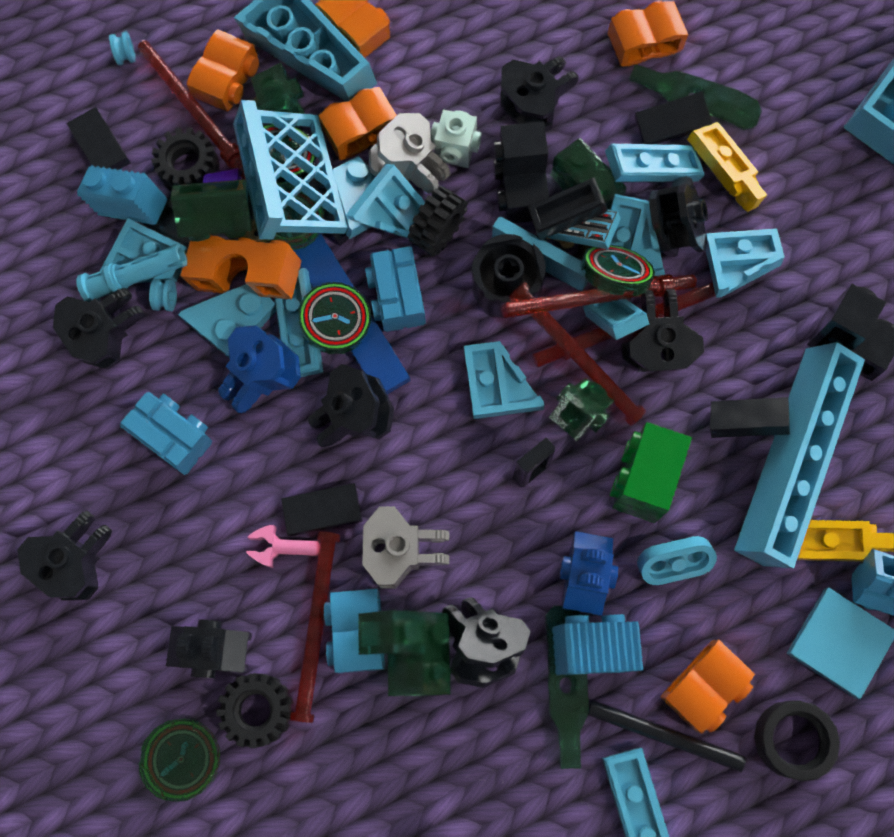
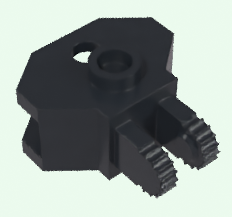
[500,56,579,131]
[649,176,708,257]
[53,288,145,370]
[621,289,704,372]
[308,364,394,448]
[17,511,112,601]
[441,597,531,688]
[166,620,252,678]

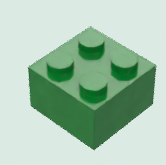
[609,422,692,524]

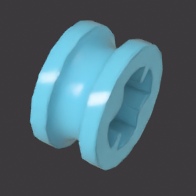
[109,31,136,65]
[149,279,177,311]

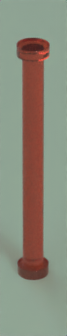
[509,282,646,425]
[290,532,341,723]

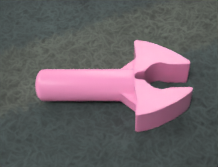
[246,525,320,568]

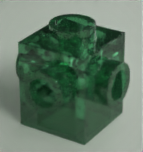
[251,62,305,114]
[549,377,614,441]

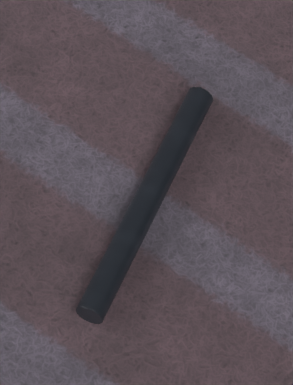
[587,700,746,772]

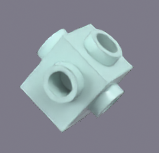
[431,109,482,168]

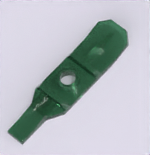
[629,64,762,131]
[544,606,589,769]

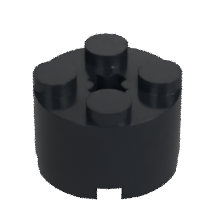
[472,234,546,318]

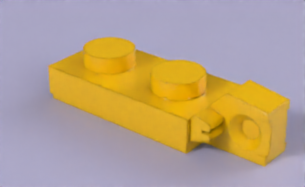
[687,122,767,212]
[797,520,894,562]

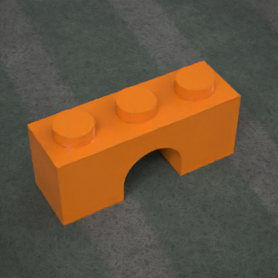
[180,235,302,300]

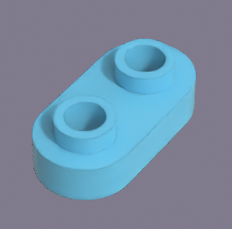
[637,536,717,585]

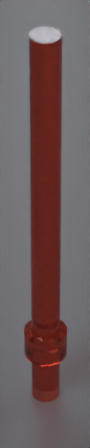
[137,40,247,183]
[501,274,697,318]
[532,282,716,368]

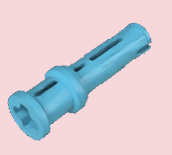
[76,244,188,302]

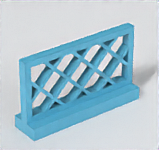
[233,100,348,240]

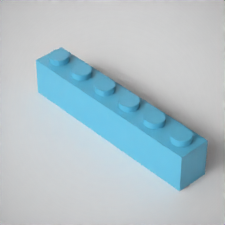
[734,342,865,569]

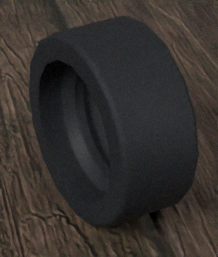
[754,700,840,782]

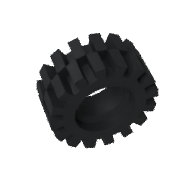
[152,127,220,196]
[408,186,468,256]
[217,673,294,748]

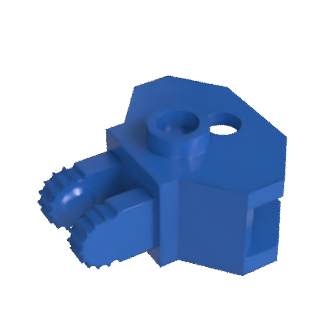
[218,325,301,414]
[560,531,618,617]

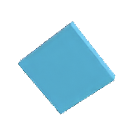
[786,587,894,699]

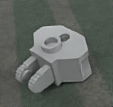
[369,113,451,194]
[362,506,449,589]

